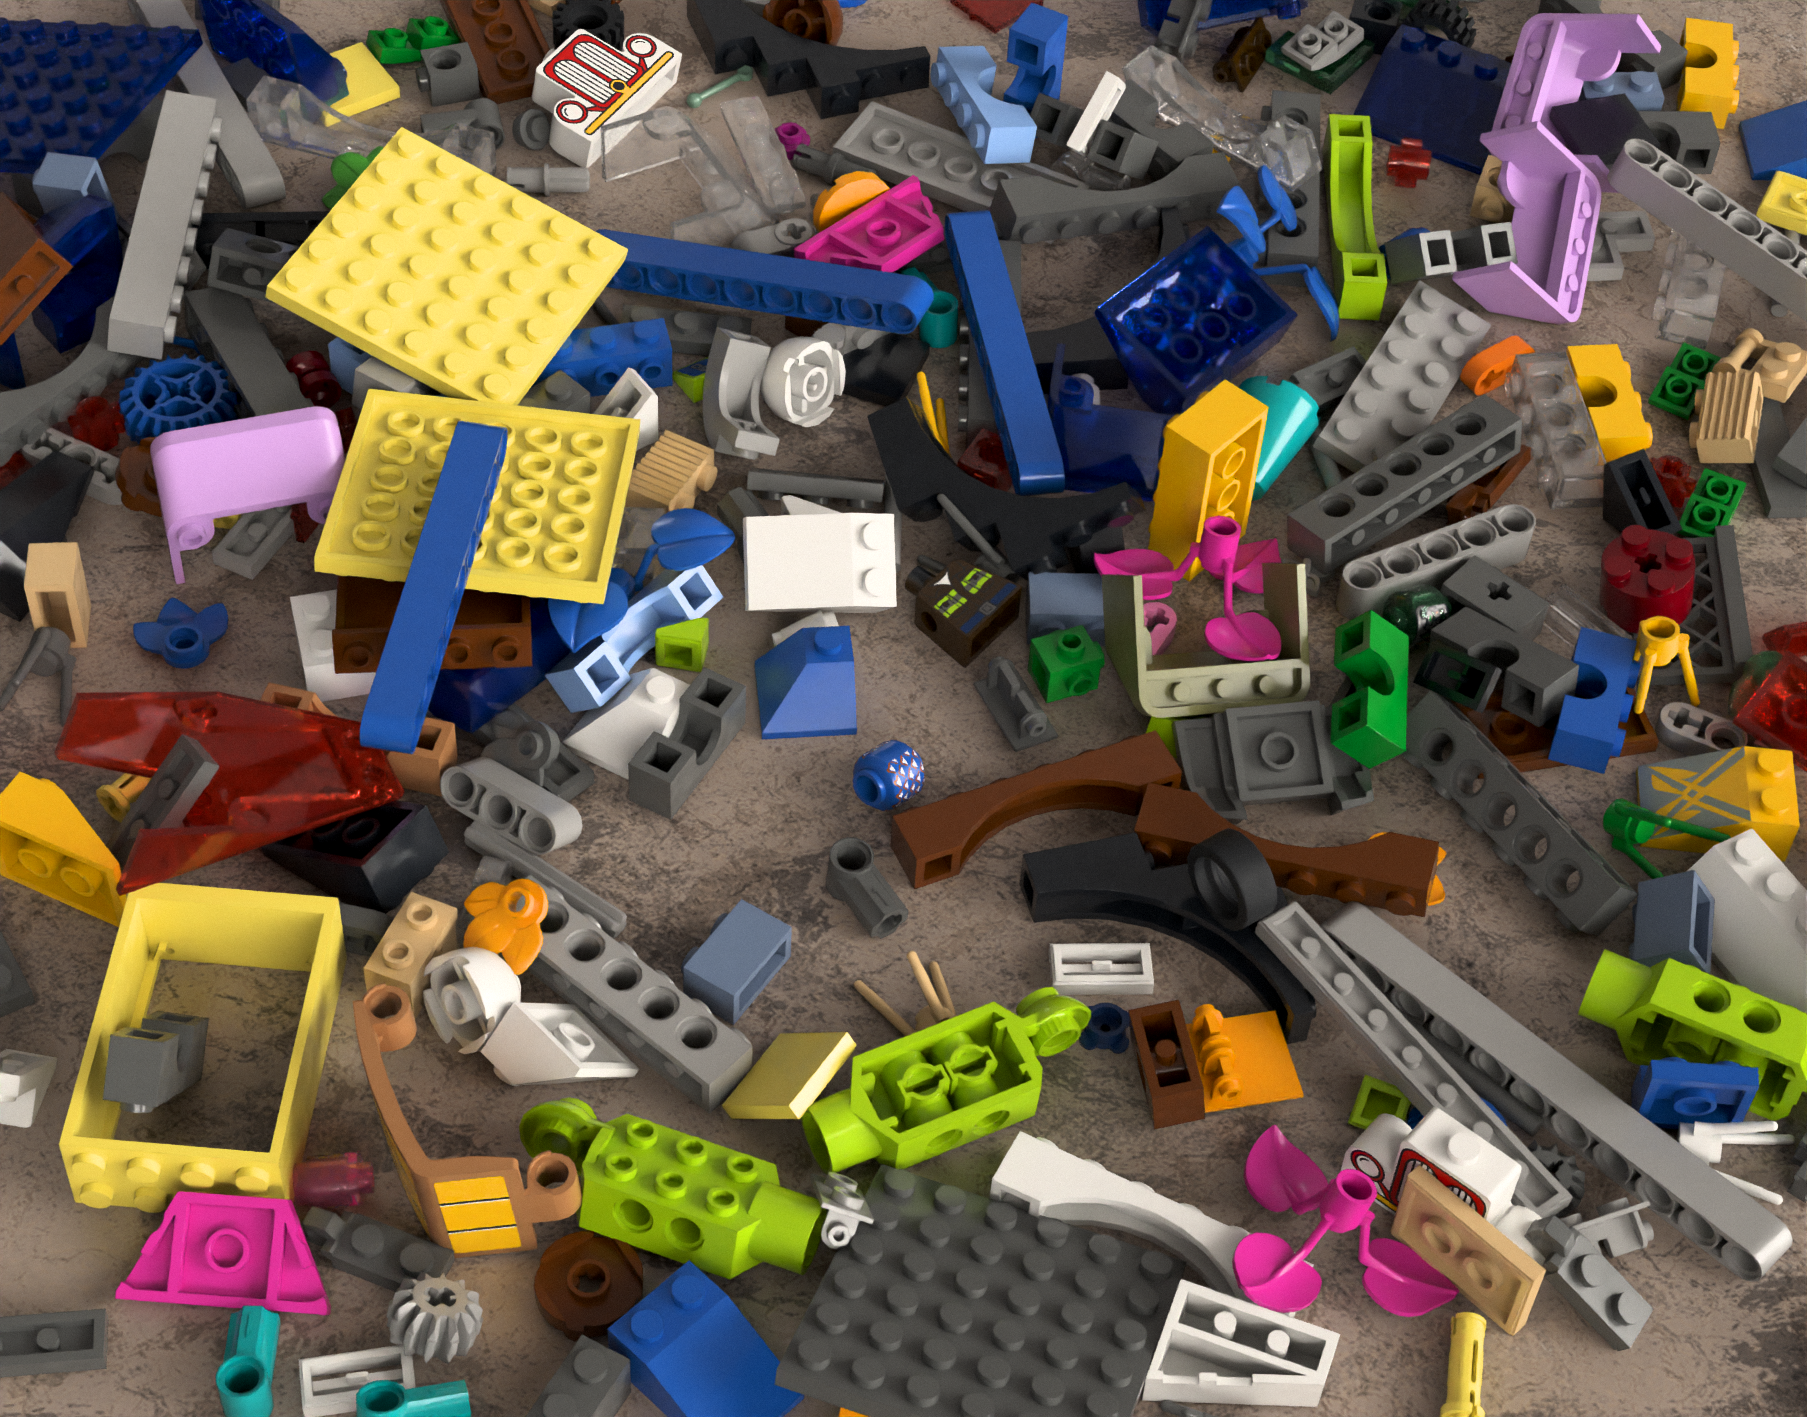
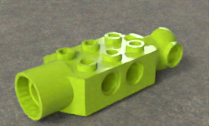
[1578,949,1807,1121]
[801,987,1092,1175]
[519,1097,828,1280]

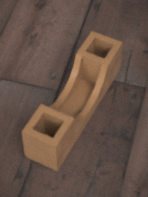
[251,682,458,797]

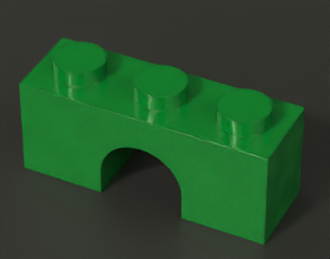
[1330,610,1409,769]

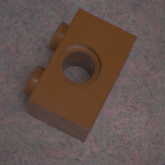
[1128,999,1205,1130]

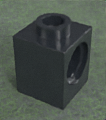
[1349,0,1404,57]

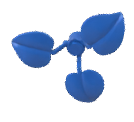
[1207,165,1340,342]
[548,508,736,653]

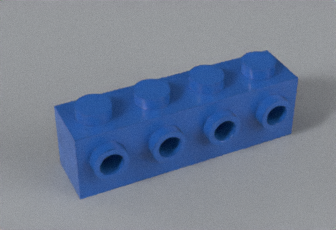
[531,318,673,397]

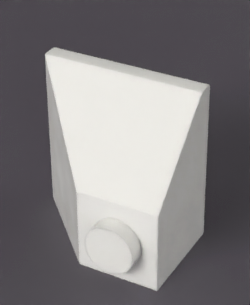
[562,668,690,780]
[481,1002,639,1086]

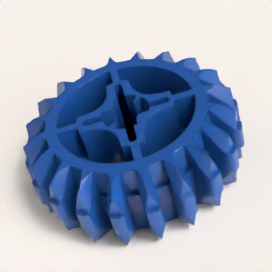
[118,352,240,444]

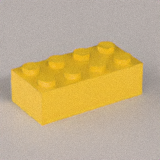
[1148,379,1269,582]

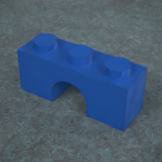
[1003,3,1068,139]
[1548,627,1641,774]

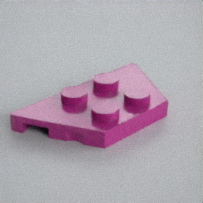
[794,175,944,273]
[115,1191,331,1315]

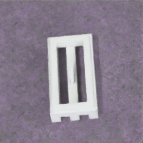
[1066,71,1126,158]
[1049,943,1154,995]
[298,1345,416,1417]

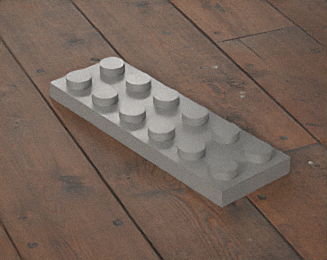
[832,101,1089,244]
[1312,280,1491,473]

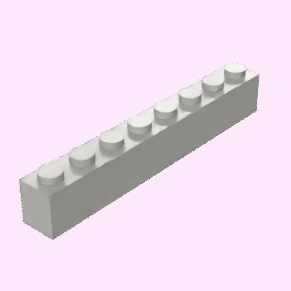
[107,90,223,360]

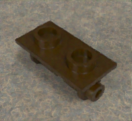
[1212,15,1272,92]

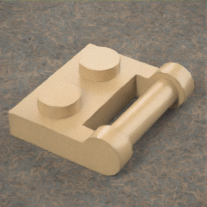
[1712,328,1807,403]

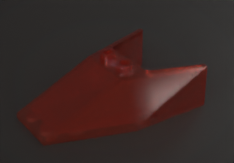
[54,691,405,896]

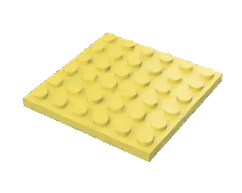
[265,127,628,405]
[314,389,640,604]

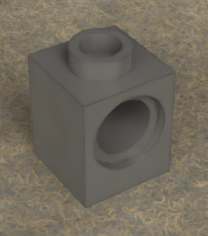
[415,42,480,107]

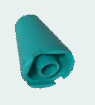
[1239,375,1320,501]

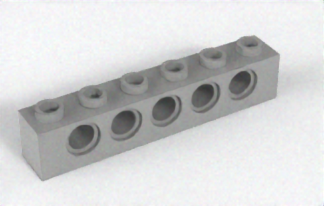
[516,875,753,1114]

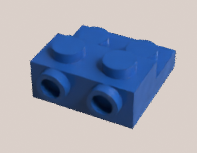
[1631,1057,1759,1129]

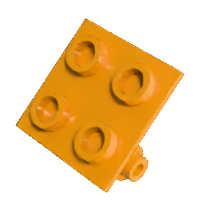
[1186,1004,1304,1113]

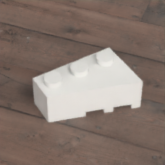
[1142,1279,1340,1407]

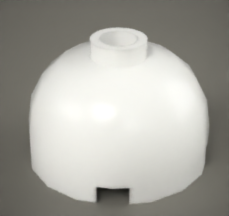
[760,336,846,427]
[423,947,521,1054]

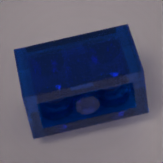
[31,258,120,354]

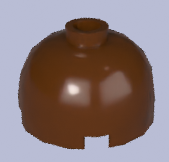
[763,0,843,46]

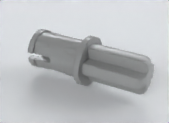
[507,163,590,197]

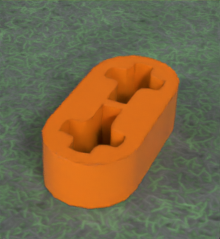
[1460,335,1535,396]

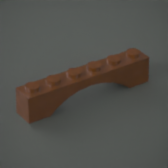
[890,730,1182,889]
[1134,783,1439,917]

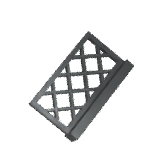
[1632,525,1754,693]

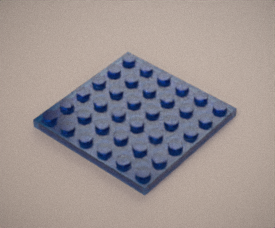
[0,17,203,174]

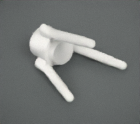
[1677,1121,1795,1205]

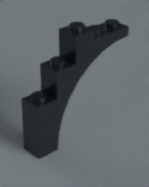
[687,0,931,119]
[1026,207,1222,394]
[867,397,1146,581]
[1019,832,1316,1044]

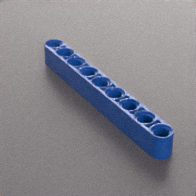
[945,210,1065,496]
[595,229,934,334]
[360,420,508,754]

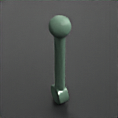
[686,65,753,108]

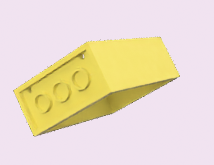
[59,880,347,1213]

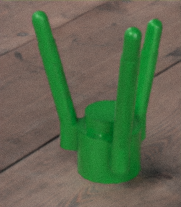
[1603,798,1731,879]

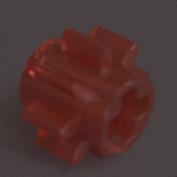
[1386,137,1431,189]
[67,396,126,451]
[1650,455,1696,508]

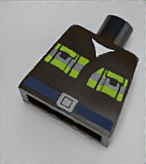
[905,559,1022,668]

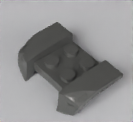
[1172,700,1374,824]

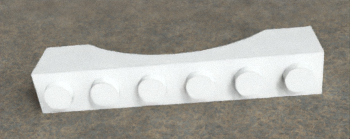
[990,1131,1314,1318]

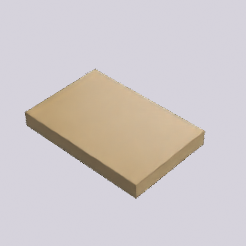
[1390,1165,1546,1336]

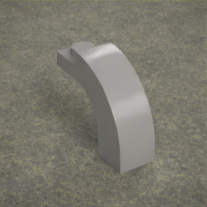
[703,327,780,460]

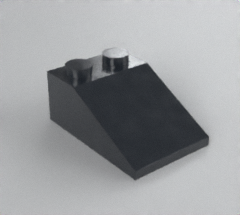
[261,789,449,914]

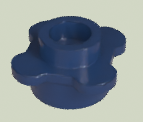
[1079,1002,1130,1054]

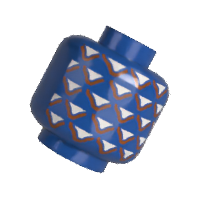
[853,740,925,811]

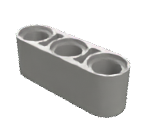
[440,757,582,855]

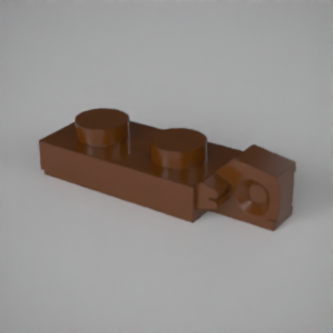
[1446,444,1531,526]

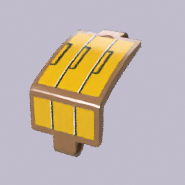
[353,982,582,1258]

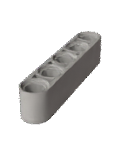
[1336,504,1536,620]

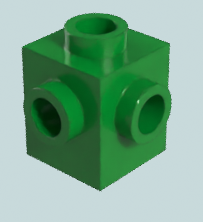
[1027,625,1105,704]

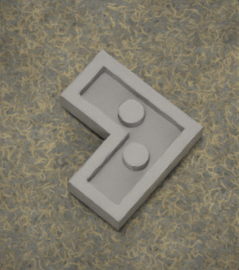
[1587,211,1655,281]

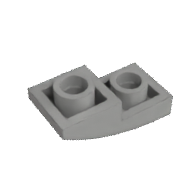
[1281,11,1364,71]

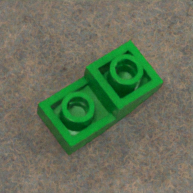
[366,16,460,64]
[1648,342,1721,420]
[1676,468,1747,538]

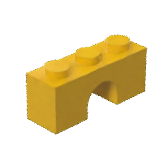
[1676,18,1739,129]
[1559,344,1653,469]

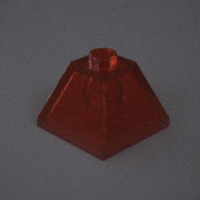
[1732,650,1807,772]

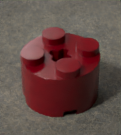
[1599,525,1695,634]

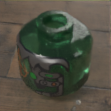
[1382,584,1452,649]

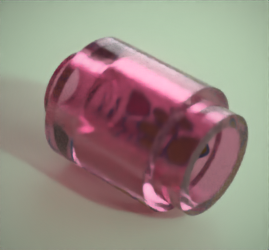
[293,1151,375,1209]

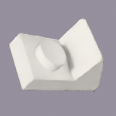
[0,1049,57,1128]

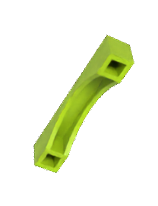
[1322,114,1387,321]

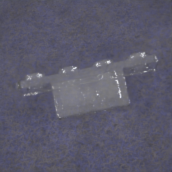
[720,96,806,215]

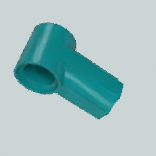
[901,267,958,348]
[216,1306,281,1417]
[356,1380,471,1417]

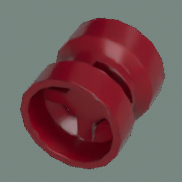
[285,350,341,409]

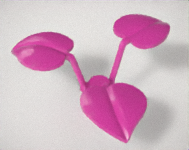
[1094,516,1282,661]
[1232,1125,1460,1317]

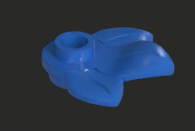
[133,597,229,669]

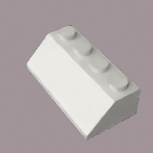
[1686,829,1807,1014]

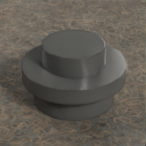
[512,109,550,151]

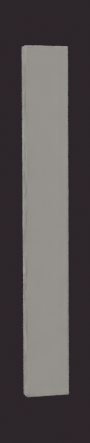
[1255,900,1573,1219]

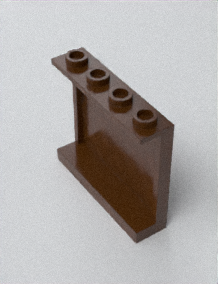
[0,192,73,346]
[332,575,533,674]

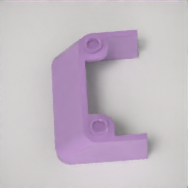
[1489,13,1661,193]
[1452,121,1601,325]
[150,406,346,584]

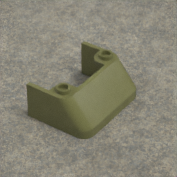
[1102,562,1310,718]

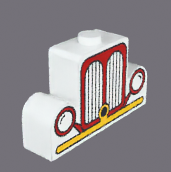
[532,29,682,169]
[1340,1107,1545,1266]

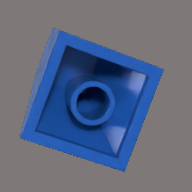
[754,626,857,740]

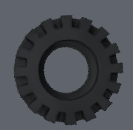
[552,0,625,51]
[1398,0,1476,73]

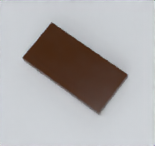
[439,0,550,104]
[1450,687,1659,779]

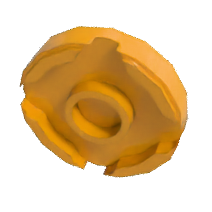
[813,171,890,233]

